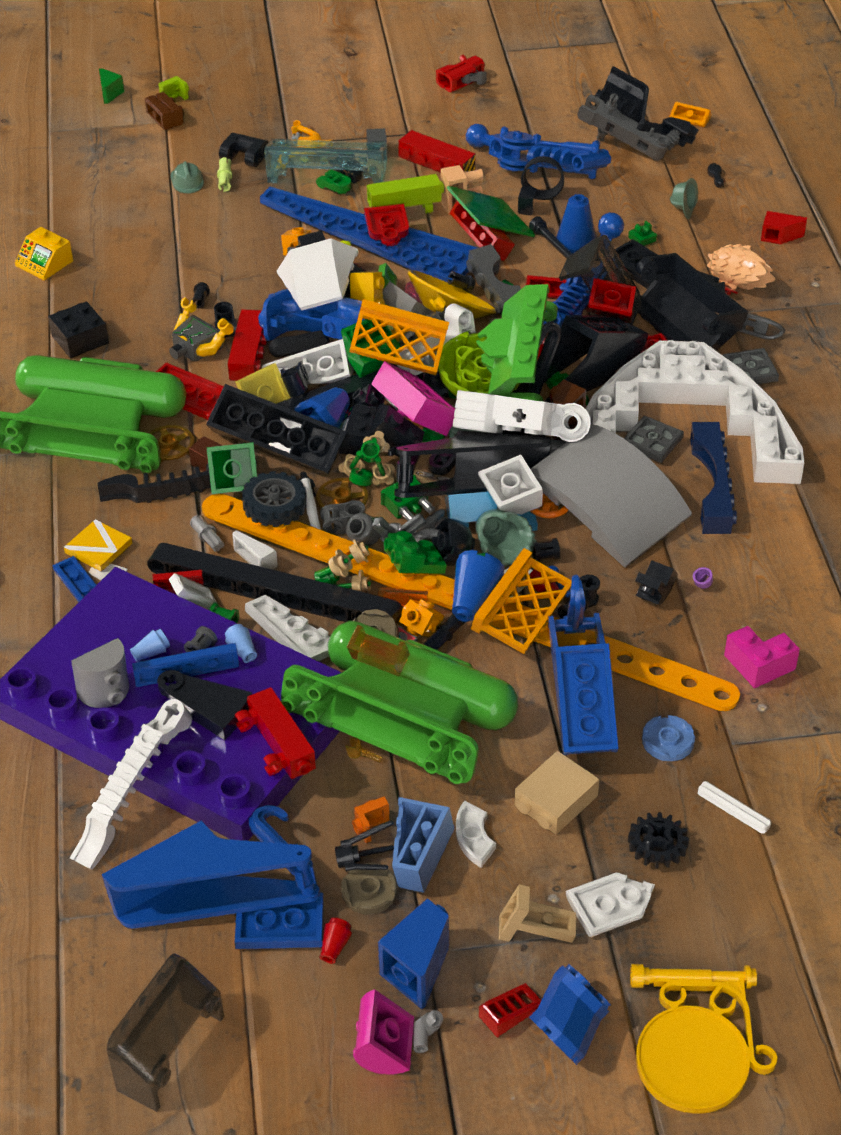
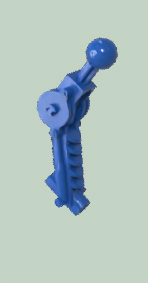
[465,124,611,179]
[543,212,624,329]

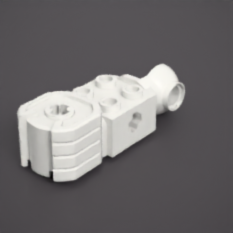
[453,390,590,442]

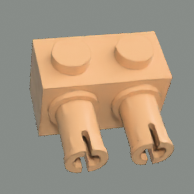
[441,165,483,215]

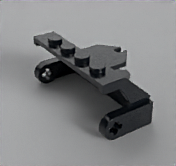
[633,253,748,351]

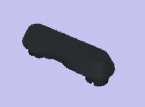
[269,331,330,357]

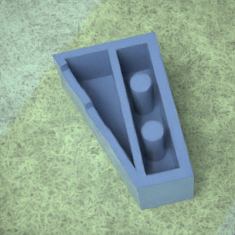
[392,797,455,893]

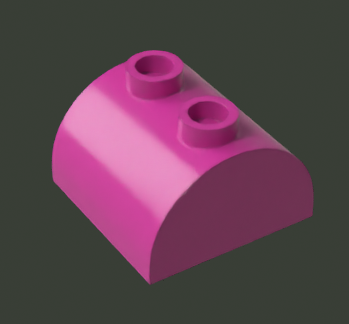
[353,989,414,1074]

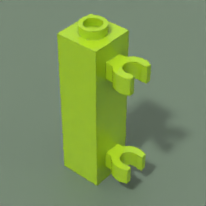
[367,174,444,213]

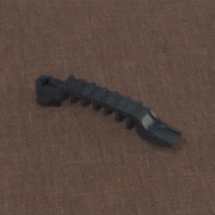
[97,442,257,503]

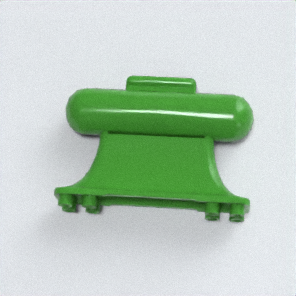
[0,355,187,473]
[281,621,518,784]

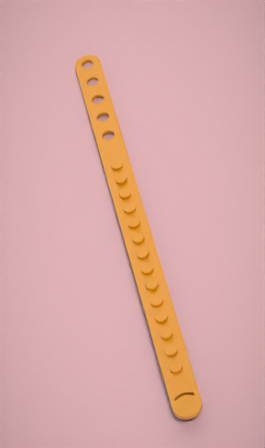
[202,494,740,711]

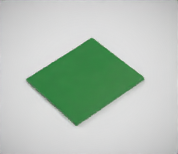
[447,186,535,237]

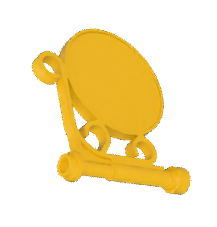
[630,964,777,1114]

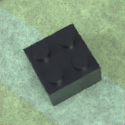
[48,301,109,358]

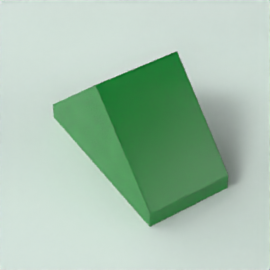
[99,68,125,104]

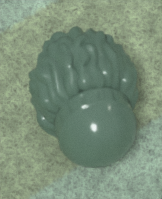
[476,509,536,566]

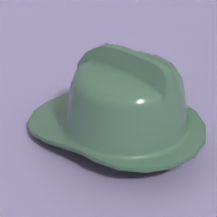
[171,161,203,193]
[670,178,698,219]

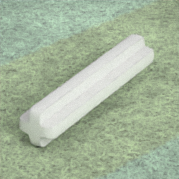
[698,781,771,834]

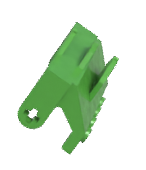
[476,284,558,402]

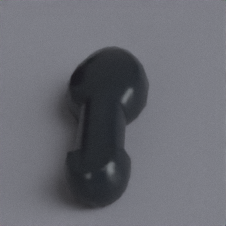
[707,163,724,188]

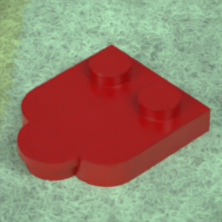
[364,204,409,246]

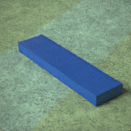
[52,556,97,602]
[132,643,239,687]

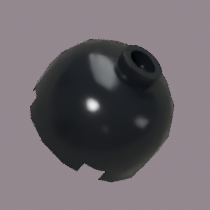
[432,517,475,566]

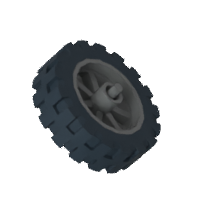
[242,471,306,527]

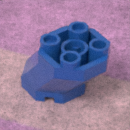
[529,964,611,1065]

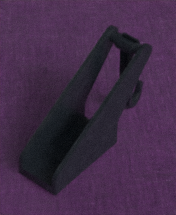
[513,315,649,403]
[388,430,551,498]

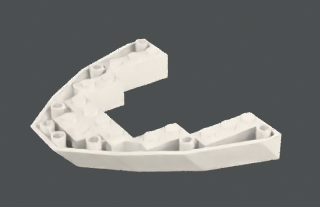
[586,340,804,484]

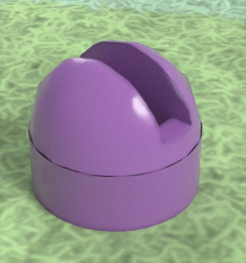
[693,567,713,589]

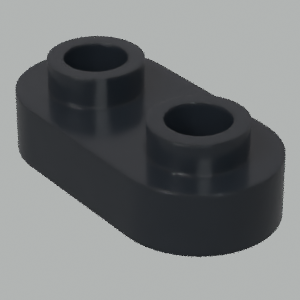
[429,453,456,475]

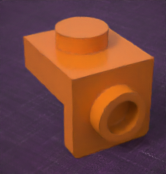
[352,796,390,843]

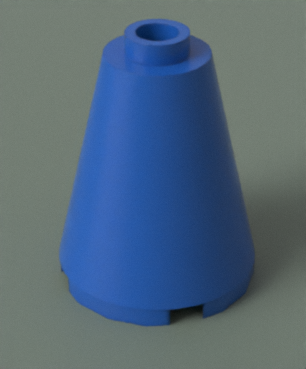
[556,194,597,254]
[452,550,505,622]

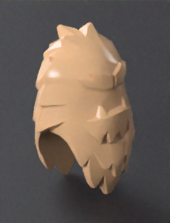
[707,244,775,290]

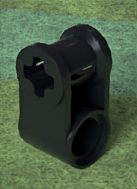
[214,302,237,337]
[280,361,309,397]

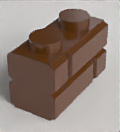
[145,92,184,130]

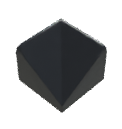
[518,186,537,215]

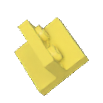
[235,363,291,404]

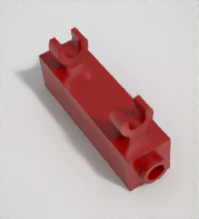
[235,687,316,779]

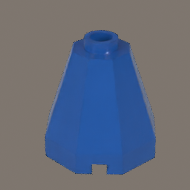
[295,387,350,428]

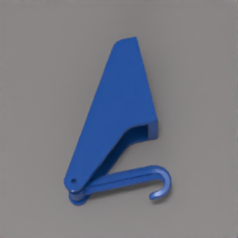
[548,575,618,755]
[102,806,320,929]

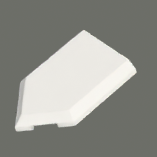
[566,872,655,937]

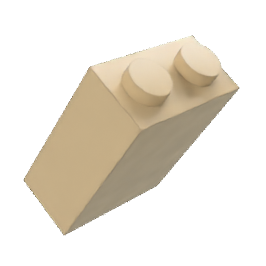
[515,751,599,835]

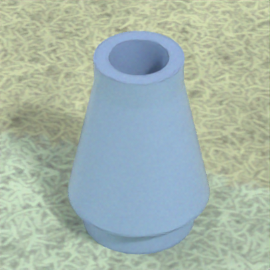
[225,624,257,663]
[130,629,170,662]

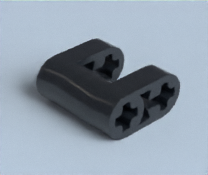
[219,132,269,167]

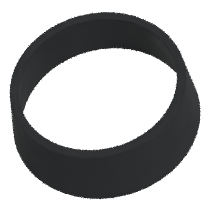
[521,156,564,200]

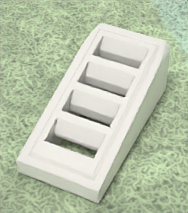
[232,530,278,570]

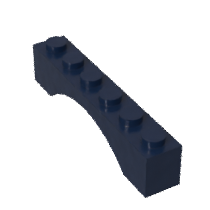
[690,422,737,534]

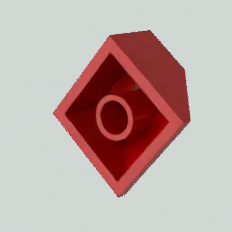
[587,278,636,320]

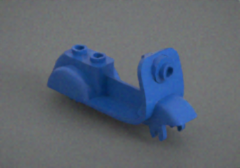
[258,289,365,341]

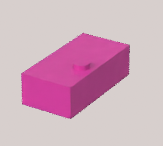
[371,361,455,436]

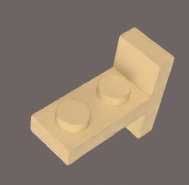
[499,884,576,943]

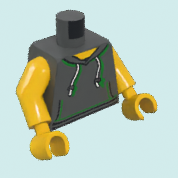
[169,297,234,361]

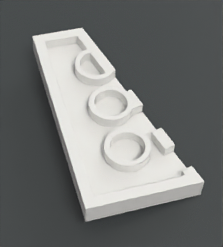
[245,595,330,661]

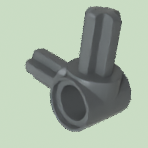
[372,513,426,542]

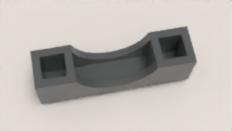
[466,244,521,317]

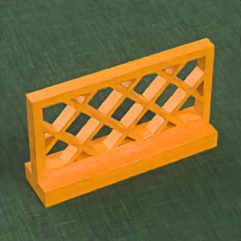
[349,299,449,375]
[471,548,572,654]

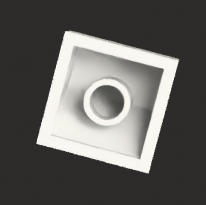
[478,455,543,515]

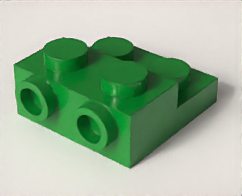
[384,531,447,574]

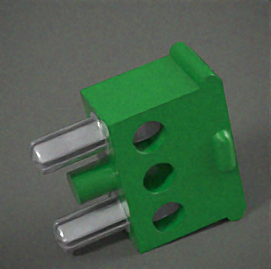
[380,475,435,521]

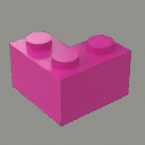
[724,626,800,689]

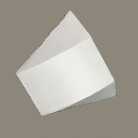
[277,239,359,311]

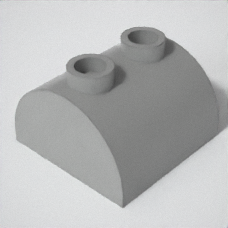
[383,282,433,316]
[71,638,129,708]

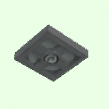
[723,348,779,384]
[624,415,684,463]

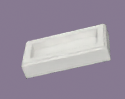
[169,573,217,609]

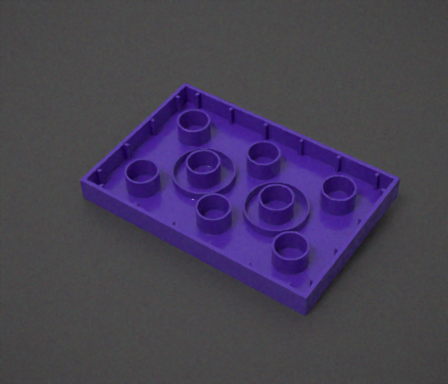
[0,567,342,841]

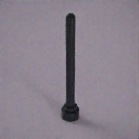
[529,216,591,277]

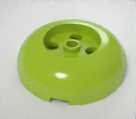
[438,330,520,397]

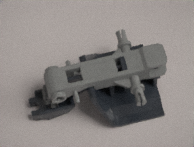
[577,66,699,161]

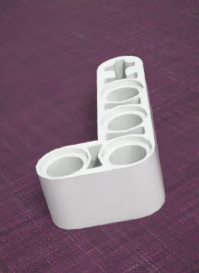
[397,303,476,375]

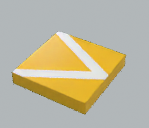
[64,519,133,572]

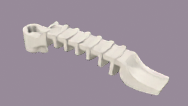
[70,699,192,870]

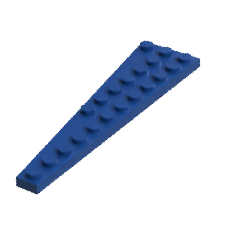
[260,187,478,286]

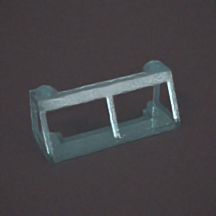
[265,139,388,183]

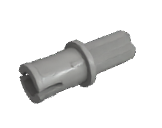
[190,515,224,552]

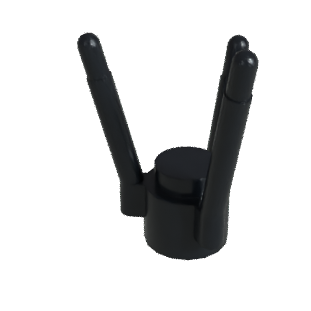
[335,820,394,872]

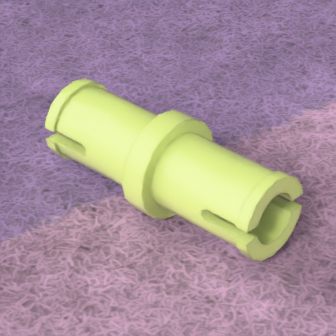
[217,157,233,192]

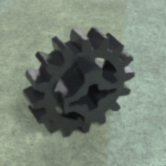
[628,812,689,869]

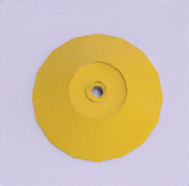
[408,270,496,319]

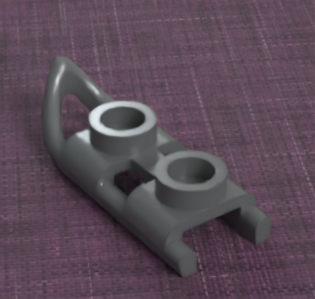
[739,313,785,340]

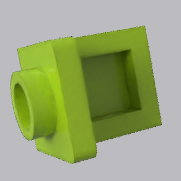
[159,76,189,100]

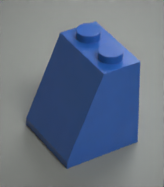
[378,898,449,1009]

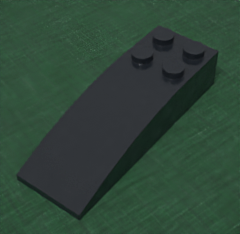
[206,384,347,474]

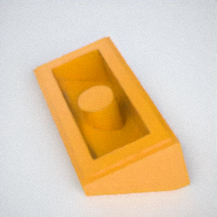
[669,102,712,128]

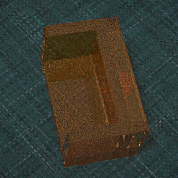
[347,625,410,676]

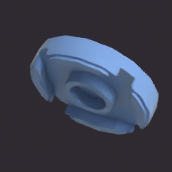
[642,715,695,762]

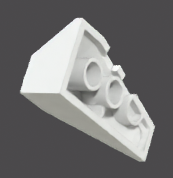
[261,339,354,384]

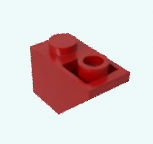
[761,211,808,244]

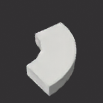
[456,800,496,868]

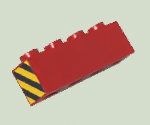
[398,130,475,173]

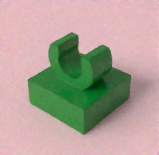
[628,220,657,246]

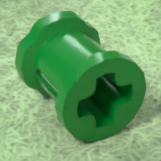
[209,603,239,623]

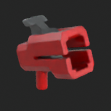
[436,55,487,93]

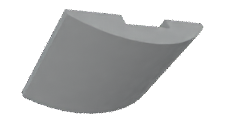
[530,424,692,568]

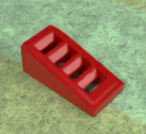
[479,983,541,1038]

